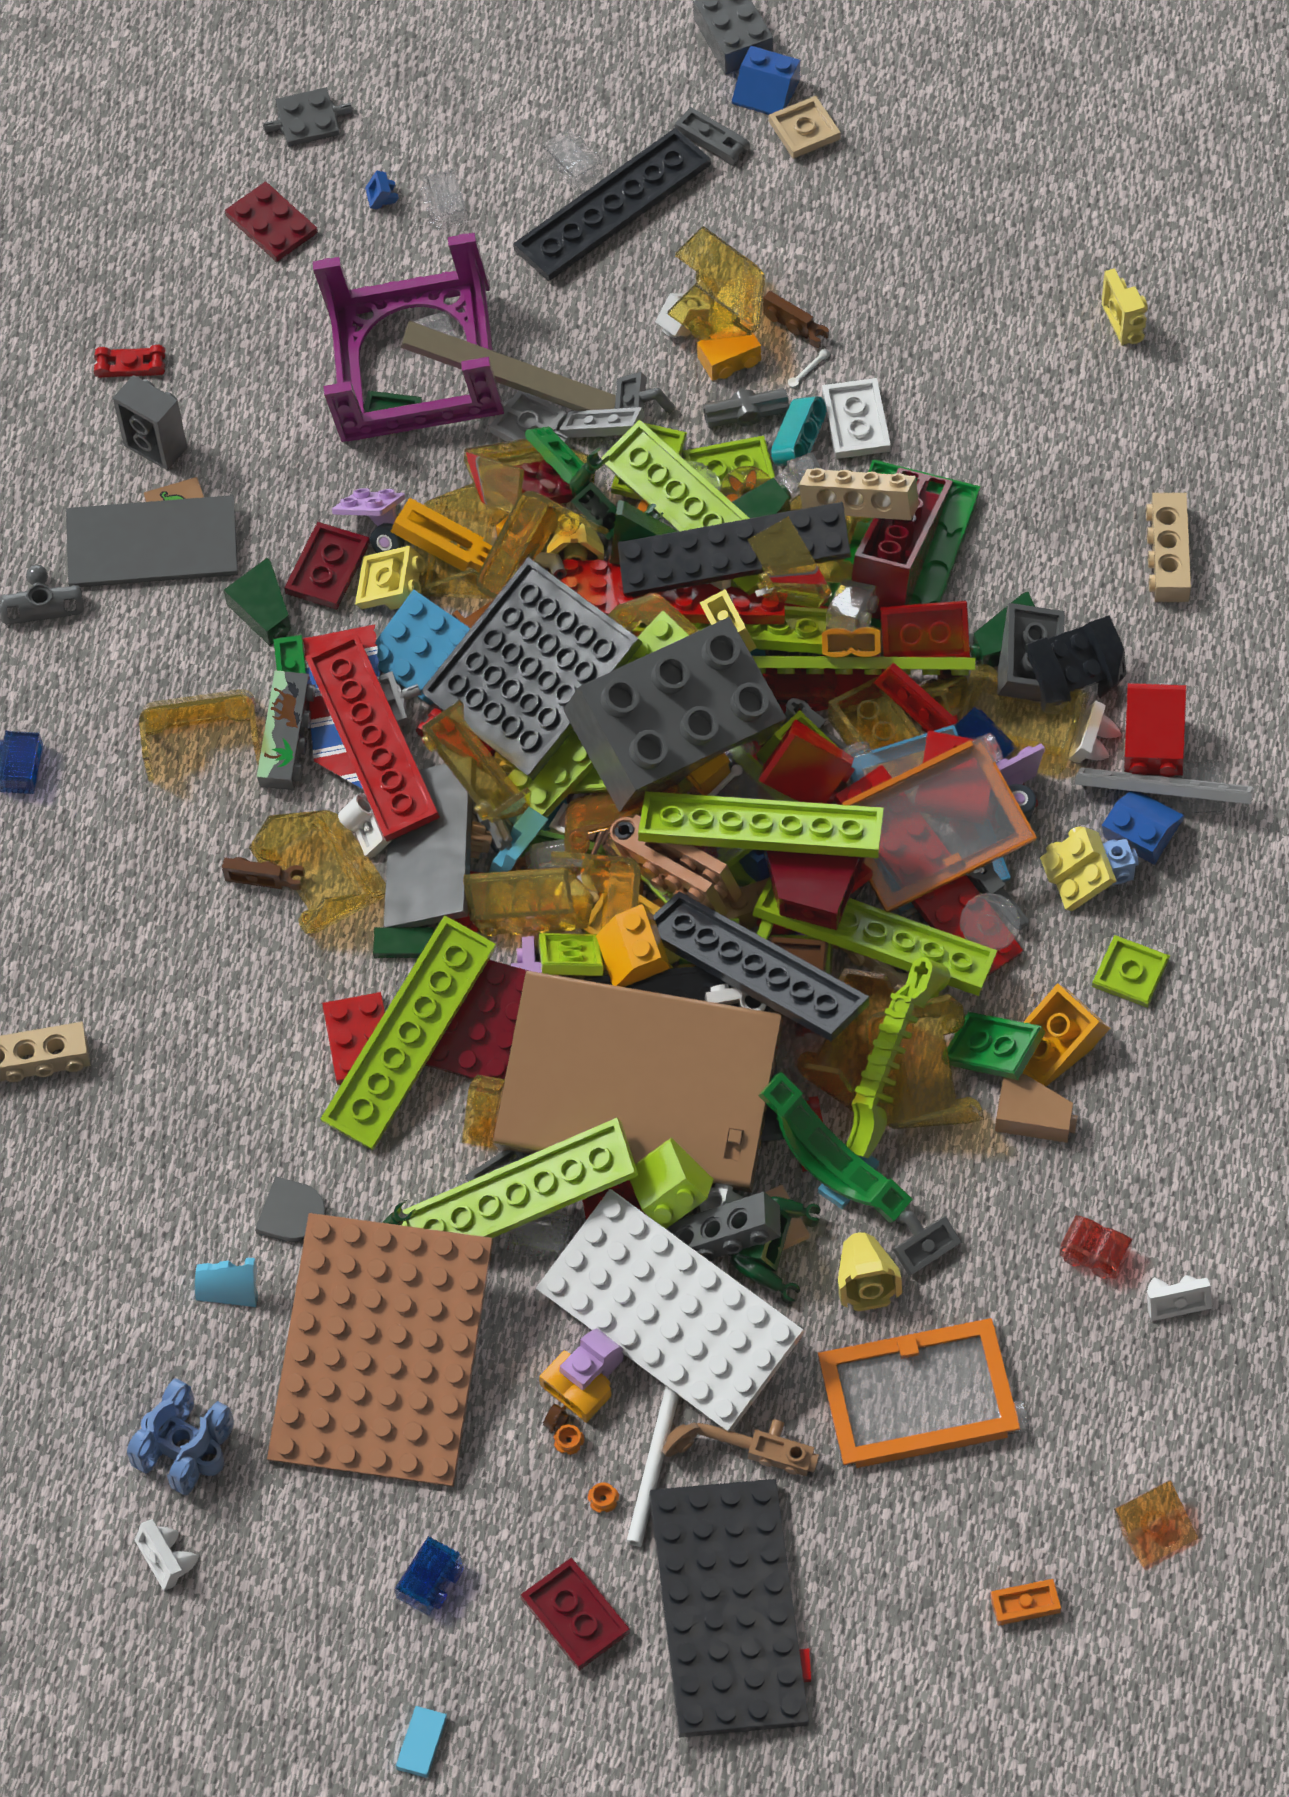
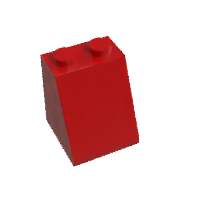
[1124,683,1186,777]
[758,719,855,804]

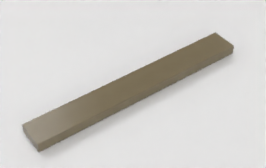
[401,321,616,411]

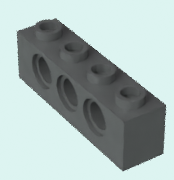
[666,1192,781,1262]

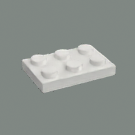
[822,378,891,459]

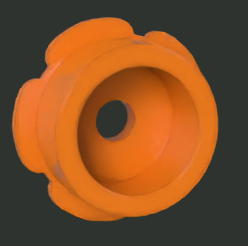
[554,1424,585,1455]
[588,1482,619,1513]

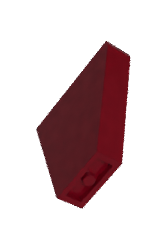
[763,850,866,930]

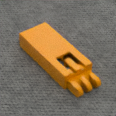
[391,498,499,574]

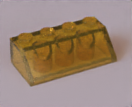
[828,676,924,796]
[463,867,594,936]

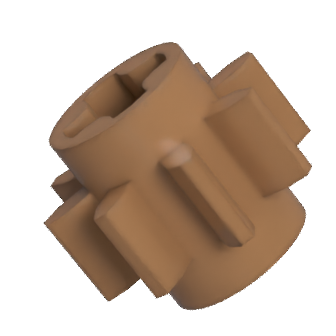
[471,821,492,859]

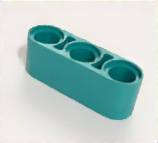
[771,396,827,466]

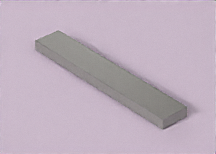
[1075,768,1254,804]

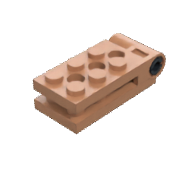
[610,814,742,916]

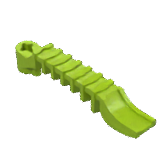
[846,957,950,1158]

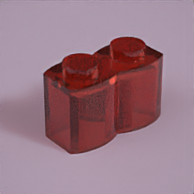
[1060,1215,1132,1279]

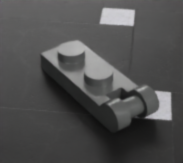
[675,107,750,166]

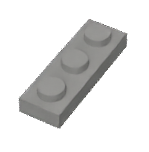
[560,407,646,438]

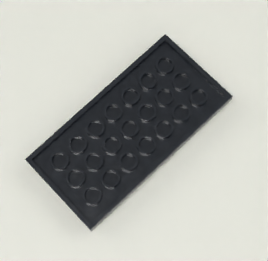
[649,1479,809,1738]

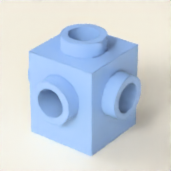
[1103,839,1139,886]

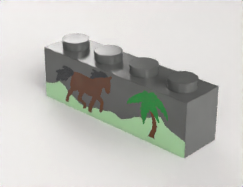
[257,671,316,790]

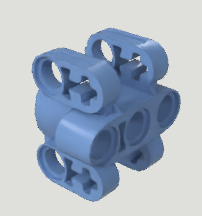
[127,1378,234,1496]

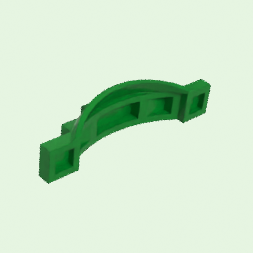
[758,1072,913,1223]

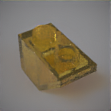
[462,1075,505,1147]

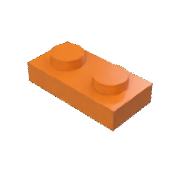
[990,1579,1061,1626]

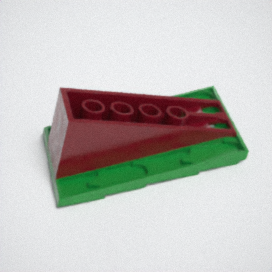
[819,460,980,628]

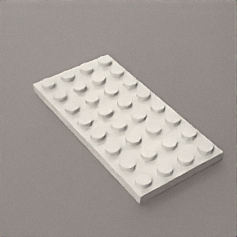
[536,1189,805,1431]

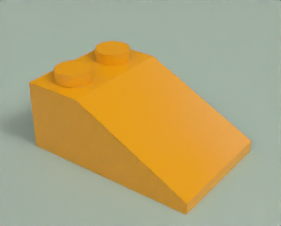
[1023,983,1110,1086]

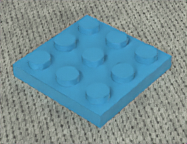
[375,589,471,706]

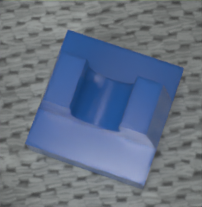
[365,170,399,209]

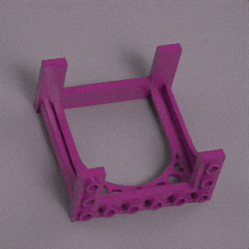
[312,232,504,442]

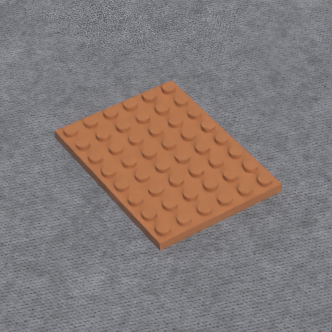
[267,1213,493,1487]

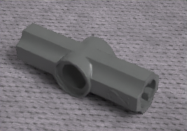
[703,388,789,428]

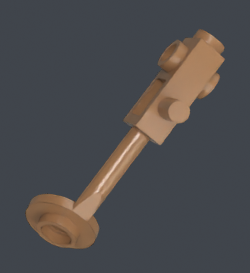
[662,1419,819,1477]

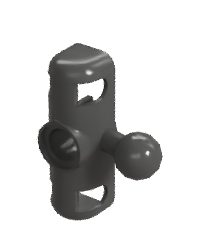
[0,564,84,624]

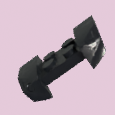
[1024,615,1126,714]

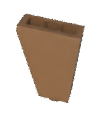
[995,1073,1078,1143]

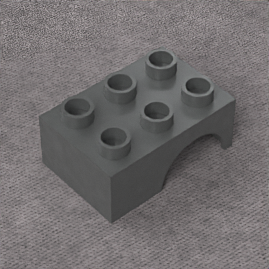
[563,617,787,812]

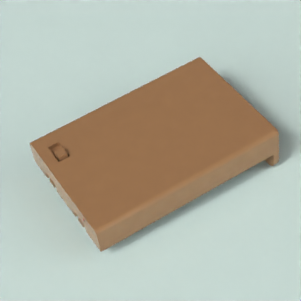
[493,971,784,1193]

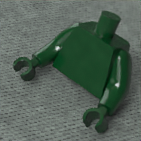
[569,448,663,540]
[728,1196,821,1304]

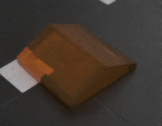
[1114,1480,1198,1567]

